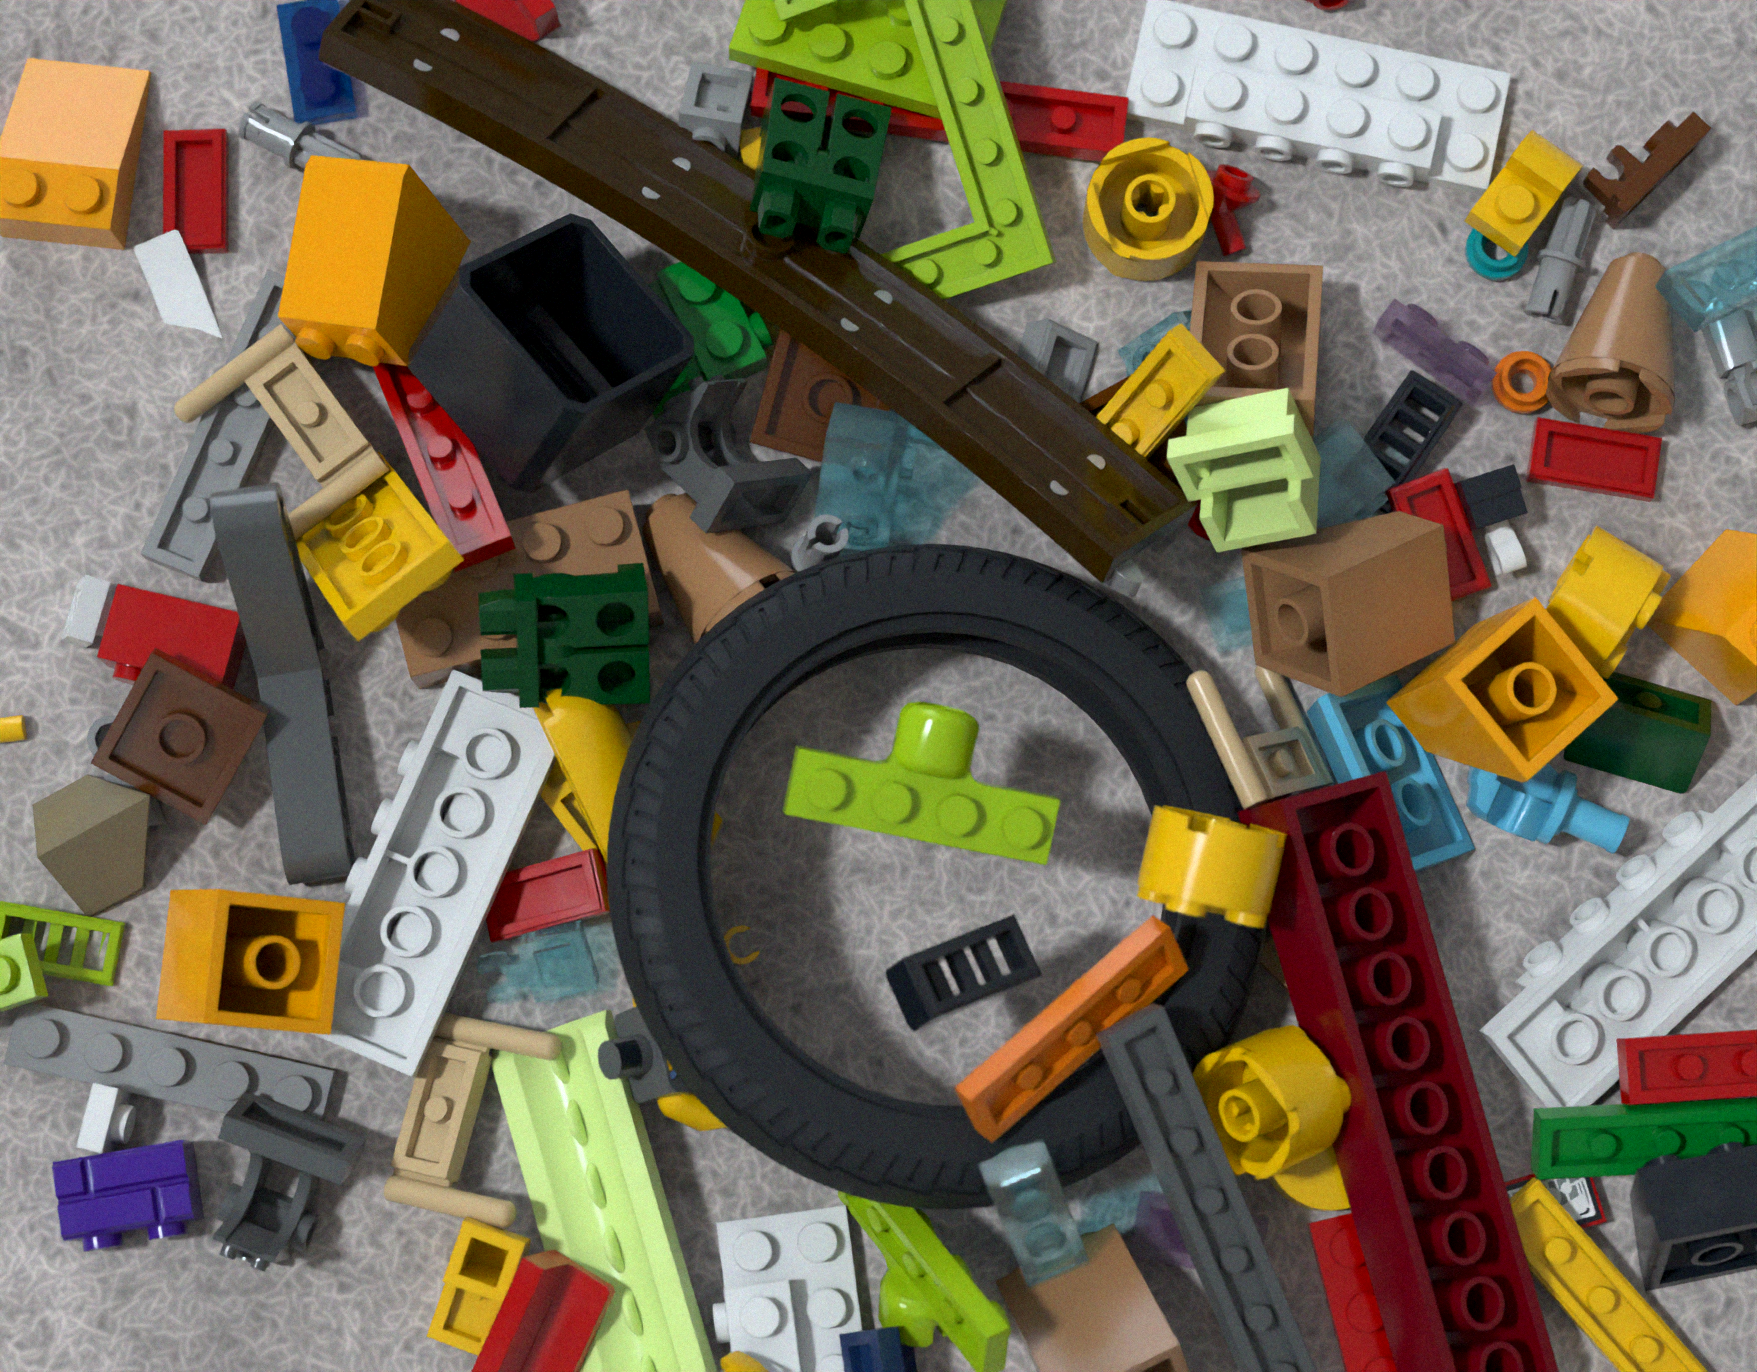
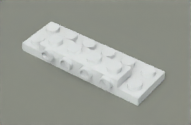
[1126,0,1511,195]
[310,669,556,1078]
[1479,772,1757,1108]
[713,1205,862,1372]

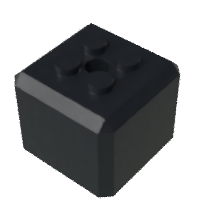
[408,213,694,493]

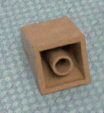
[1241,511,1455,697]
[995,1223,1189,1372]

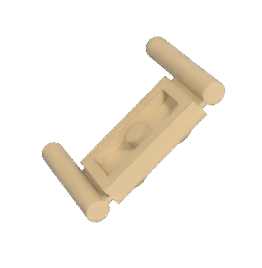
[174,324,390,540]
[1186,666,1333,810]
[384,1012,562,1228]

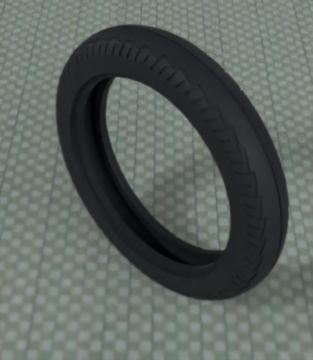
[607,544,1268,1209]

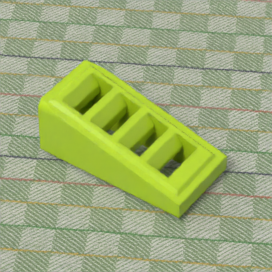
[0,901,125,987]

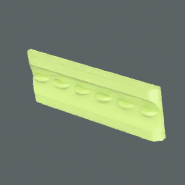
[491,1009,717,1372]

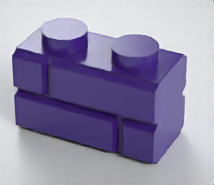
[52,1139,204,1252]

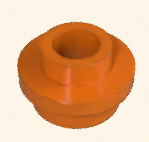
[1491,351,1552,414]

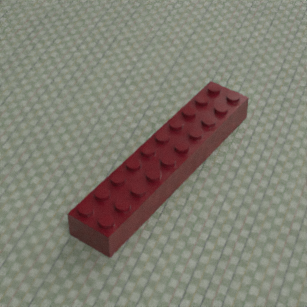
[1237,771,1559,1372]

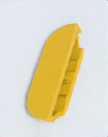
[533,689,633,864]

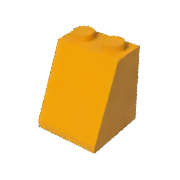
[278,155,471,366]
[1646,529,1757,705]
[1386,597,1619,783]
[156,889,345,1035]

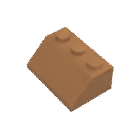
[1190,261,1323,442]

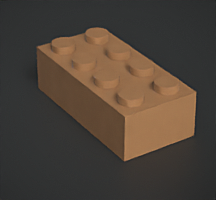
[395,489,665,689]

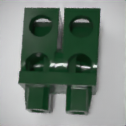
[749,78,892,254]
[478,563,650,708]

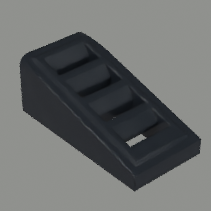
[1336,370,1463,514]
[886,914,1042,1031]

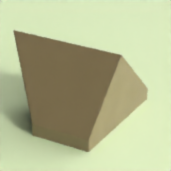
[32,774,150,917]

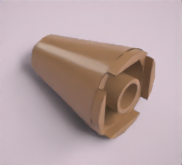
[1546,252,1675,434]
[642,493,797,645]

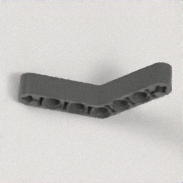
[210,482,355,885]

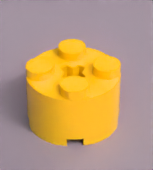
[1082,138,1214,281]
[1546,525,1671,679]
[1137,805,1287,928]
[1192,1025,1351,1179]

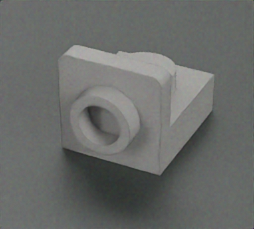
[678,62,753,160]

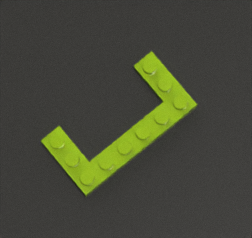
[773,0,1057,300]

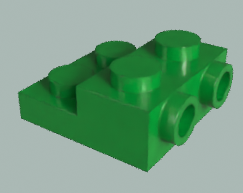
[648,261,773,420]

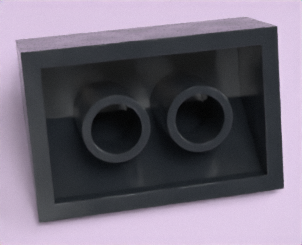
[1630,1142,1757,1291]

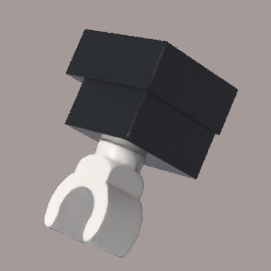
[1454,464,1528,576]

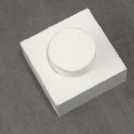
[60,575,113,648]
[76,1083,136,1153]

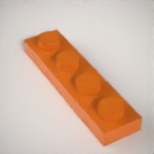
[954,915,1189,1143]

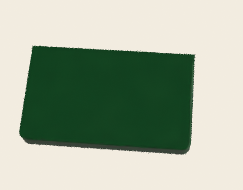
[1563,672,1711,794]

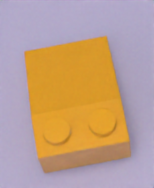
[0,58,151,250]

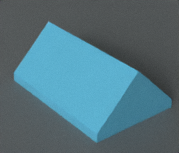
[1307,675,1475,874]

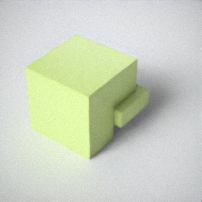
[1167,388,1321,552]

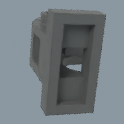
[644,375,813,534]
[212,1092,367,1272]

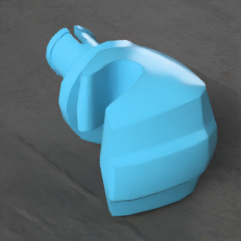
[1466,763,1630,854]

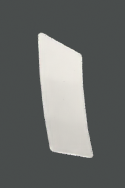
[134,230,222,338]

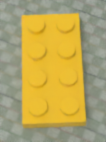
[296,451,464,641]

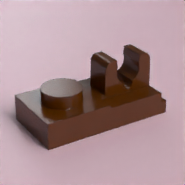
[1583,111,1712,230]

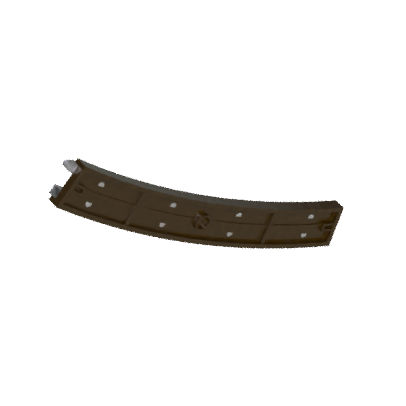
[318,0,1197,597]

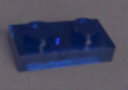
[276,0,359,125]

